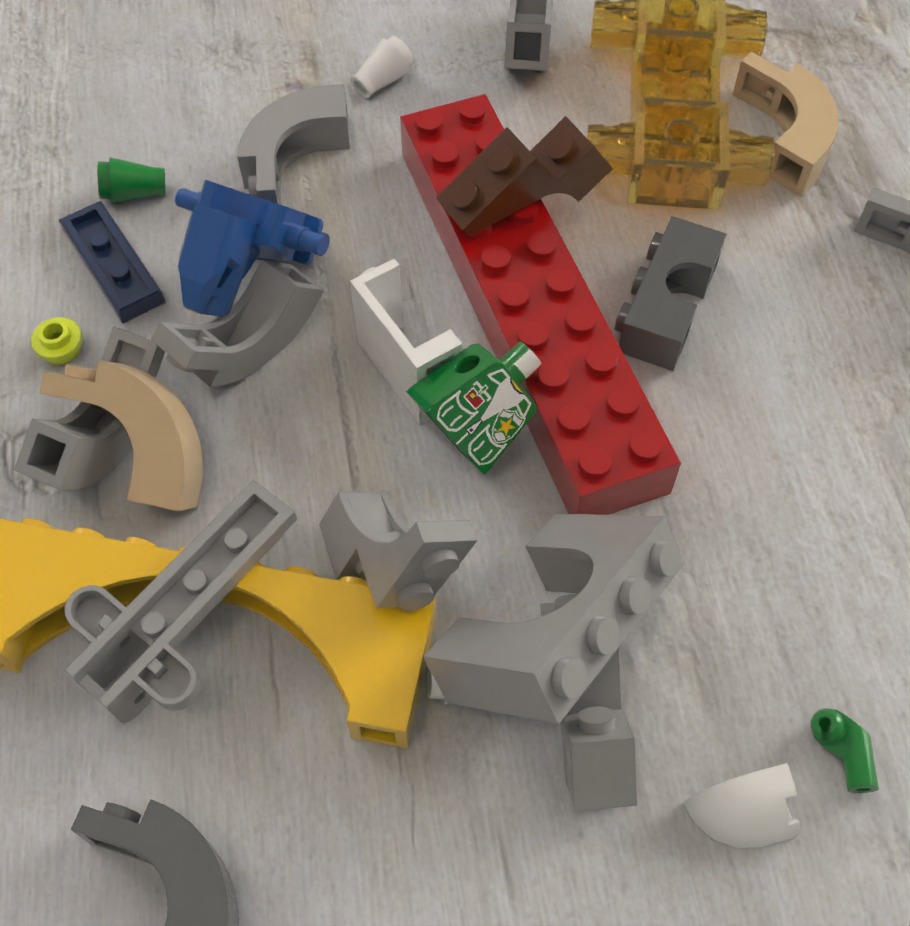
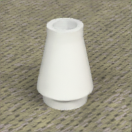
[351,35,414,98]

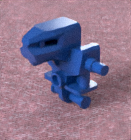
[175,180,330,317]

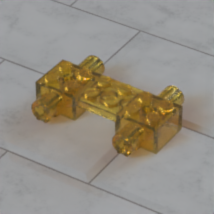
[586,0,775,210]

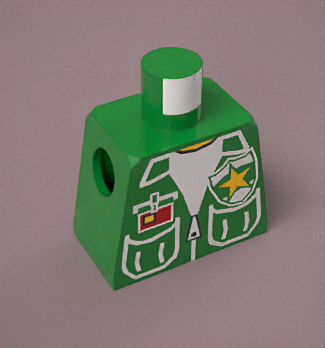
[406,341,542,475]

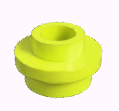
[31,317,83,365]

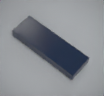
[59,201,166,324]

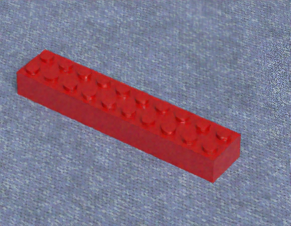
[400,94,681,515]

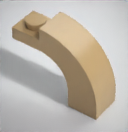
[732,52,838,197]
[39,361,203,511]

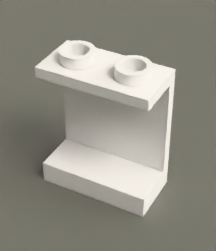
[350,258,463,425]

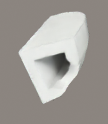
[683,763,800,849]

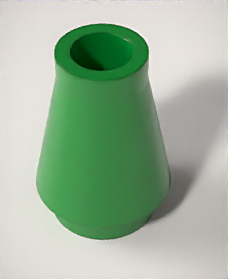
[97,157,166,204]

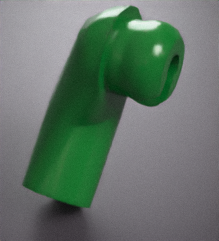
[810,708,879,793]

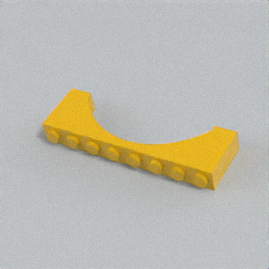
[0,518,436,749]

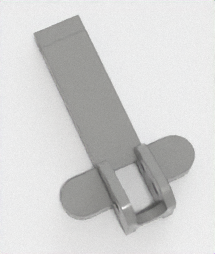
[65,479,297,723]

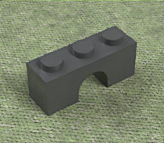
[614,216,727,371]

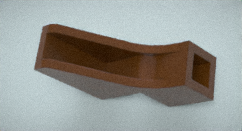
[436,116,613,235]

